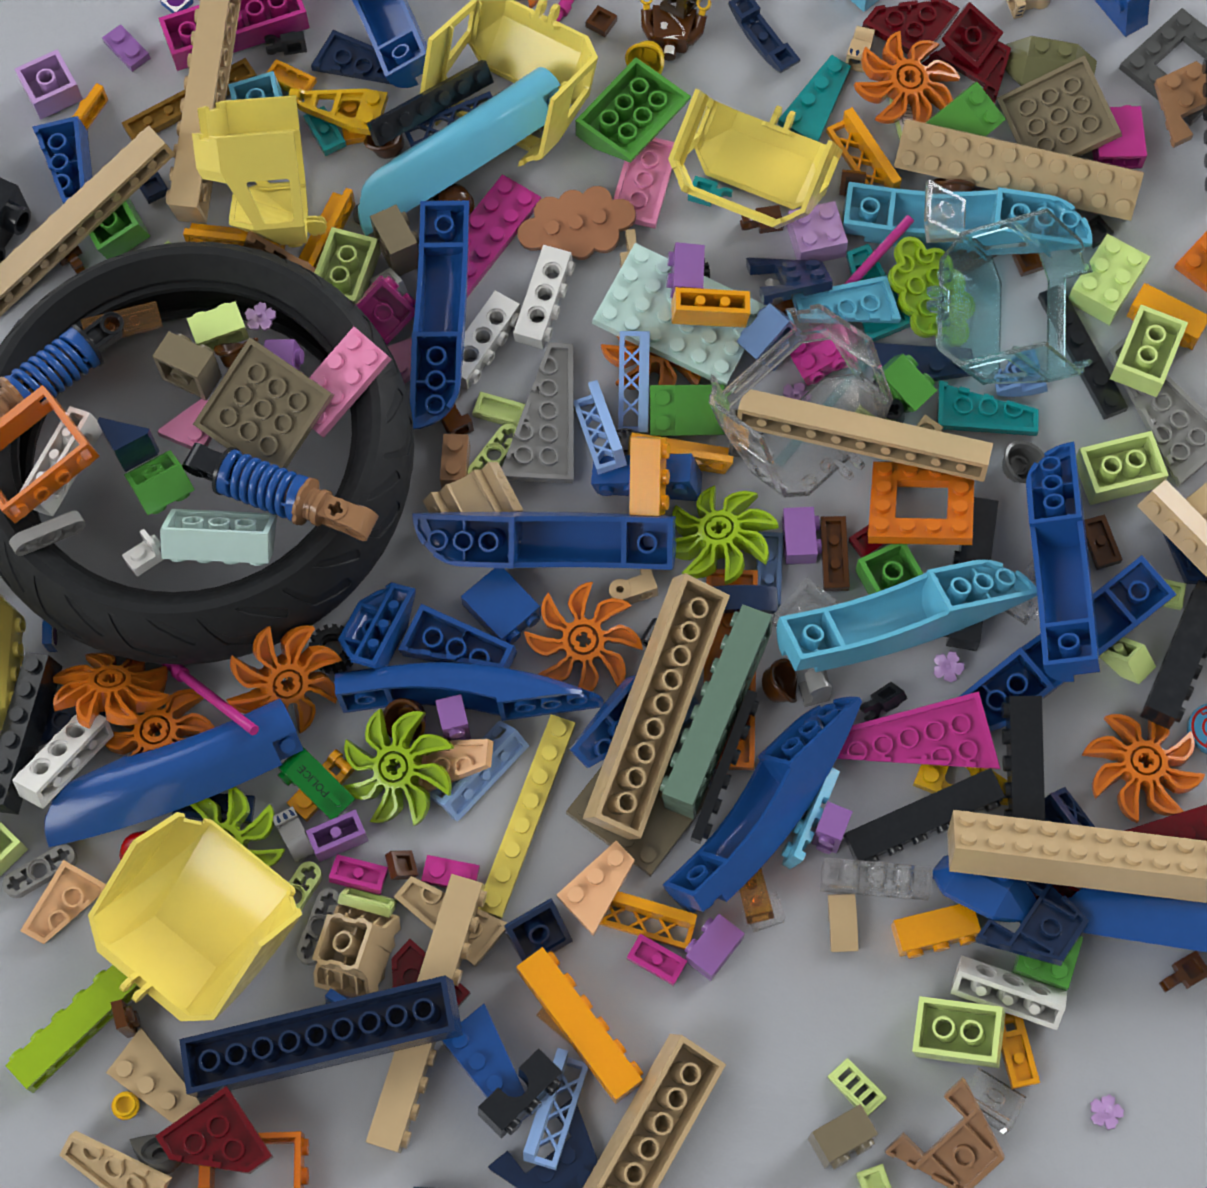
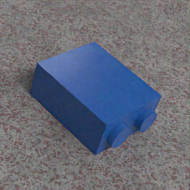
[461,568,541,644]

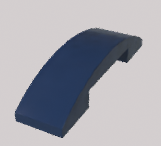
[728,0,800,73]
[713,585,778,614]

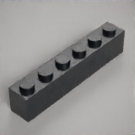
[943,497,999,651]
[1140,580,1207,729]
[0,652,63,815]
[1001,696,1045,821]
[843,768,1005,867]

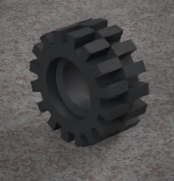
[308,624,353,674]

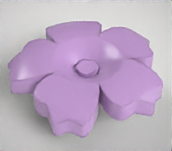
[245,302,276,331]
[783,382,812,402]
[934,650,965,682]
[1090,1094,1124,1130]

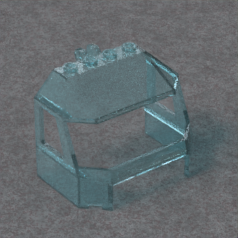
[926,208,1093,385]

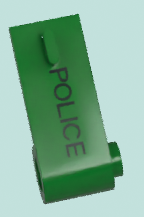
[277,746,355,820]

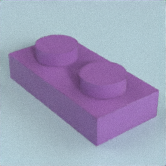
[102,24,151,72]

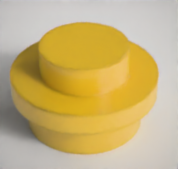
[111,1091,140,1120]

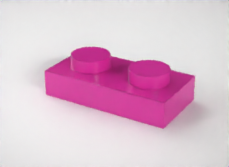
[328,854,388,895]
[421,855,480,888]
[627,934,687,986]

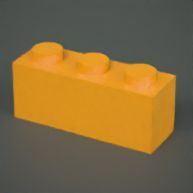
[1126,282,1207,350]
[671,287,751,328]
[629,437,670,516]
[891,904,981,959]

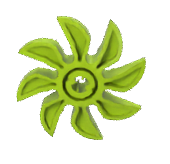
[672,485,779,585]
[342,709,454,826]
[190,787,285,867]

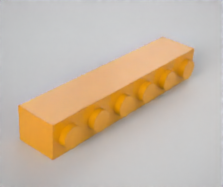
[516,947,643,1104]

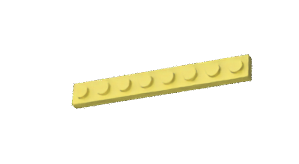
[478,714,576,919]

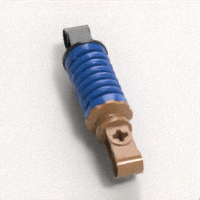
[0,312,124,418]
[182,443,379,541]

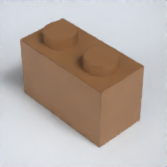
[440,434,470,489]

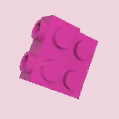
[356,275,416,345]
[789,321,851,386]

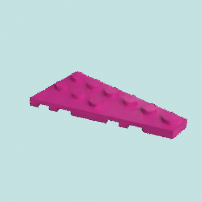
[837,692,1000,769]

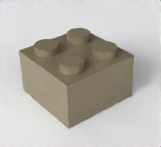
[370,205,419,276]
[152,331,222,400]
[808,1104,878,1169]

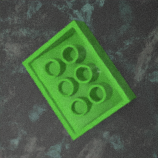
[575,57,691,163]

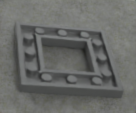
[1119,8,1207,126]

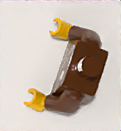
[640,0,711,61]

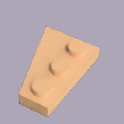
[556,841,635,936]
[20,860,106,944]

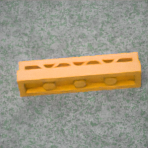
[826,107,902,189]
[299,188,356,272]
[183,223,285,250]
[628,432,733,474]
[599,891,698,950]

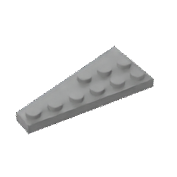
[1107,336,1207,487]
[502,343,574,484]

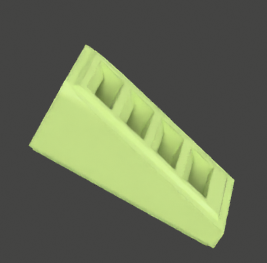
[827,1058,887,1116]

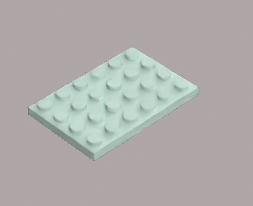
[592,243,766,388]

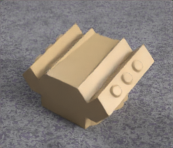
[423,462,523,513]
[312,904,401,998]

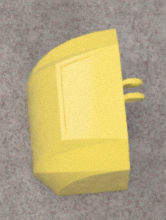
[88,812,302,1021]

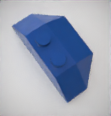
[338,582,416,669]
[931,855,1037,924]

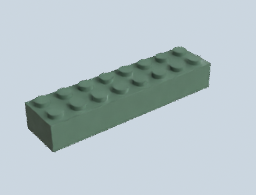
[660,604,772,819]

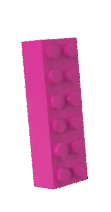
[158,0,310,71]

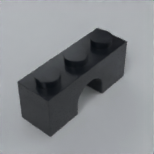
[478,1049,563,1139]

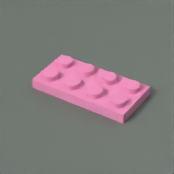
[613,138,674,229]
[309,327,392,438]

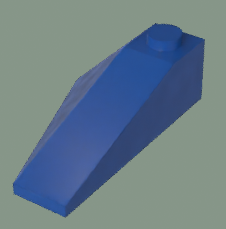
[569,675,636,768]

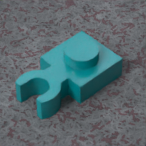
[688,176,733,207]

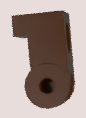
[440,402,474,435]

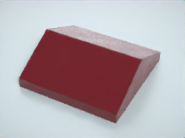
[942,2,1004,70]

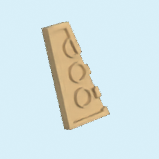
[394,876,507,967]
[106,1028,201,1123]
[59,1131,172,1188]

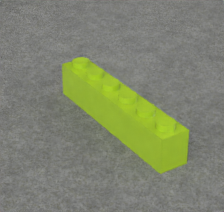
[5,965,140,1093]

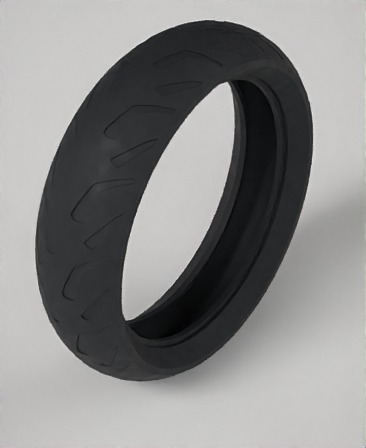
[0,242,414,665]

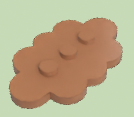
[518,186,636,260]

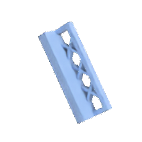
[618,331,650,432]
[573,380,627,475]
[430,720,529,822]
[523,1048,589,1170]

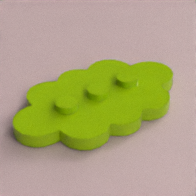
[887,236,974,348]

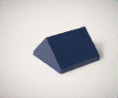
[97,417,160,472]
[504,898,573,962]

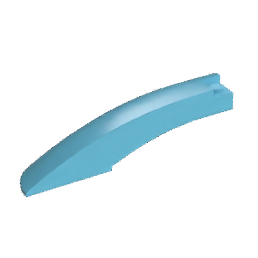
[358,67,560,236]
[842,182,1092,253]
[776,560,1037,672]

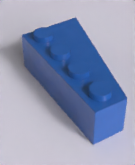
[1095,0,1150,37]
[32,116,93,204]
[591,453,703,501]
[398,604,517,669]
[442,1004,529,1122]

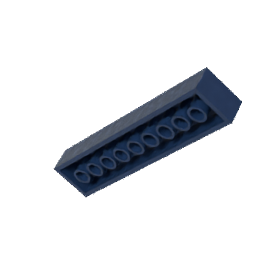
[179,975,463,1098]

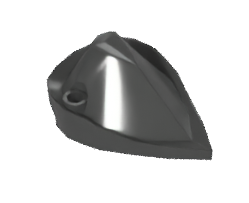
[130,1134,182,1174]

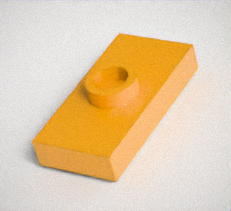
[266,59,317,92]
[72,83,108,130]

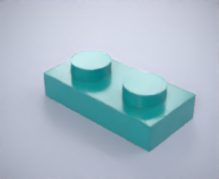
[303,106,346,156]

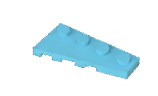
[792,275,901,323]
[781,767,840,869]

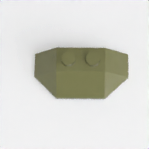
[1005,36,1097,86]

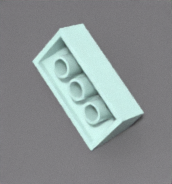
[160,509,277,566]

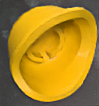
[625,40,664,75]

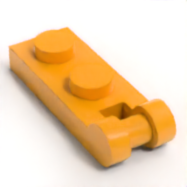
[287,749,355,822]
[1001,1013,1040,1090]

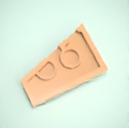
[418,739,494,792]

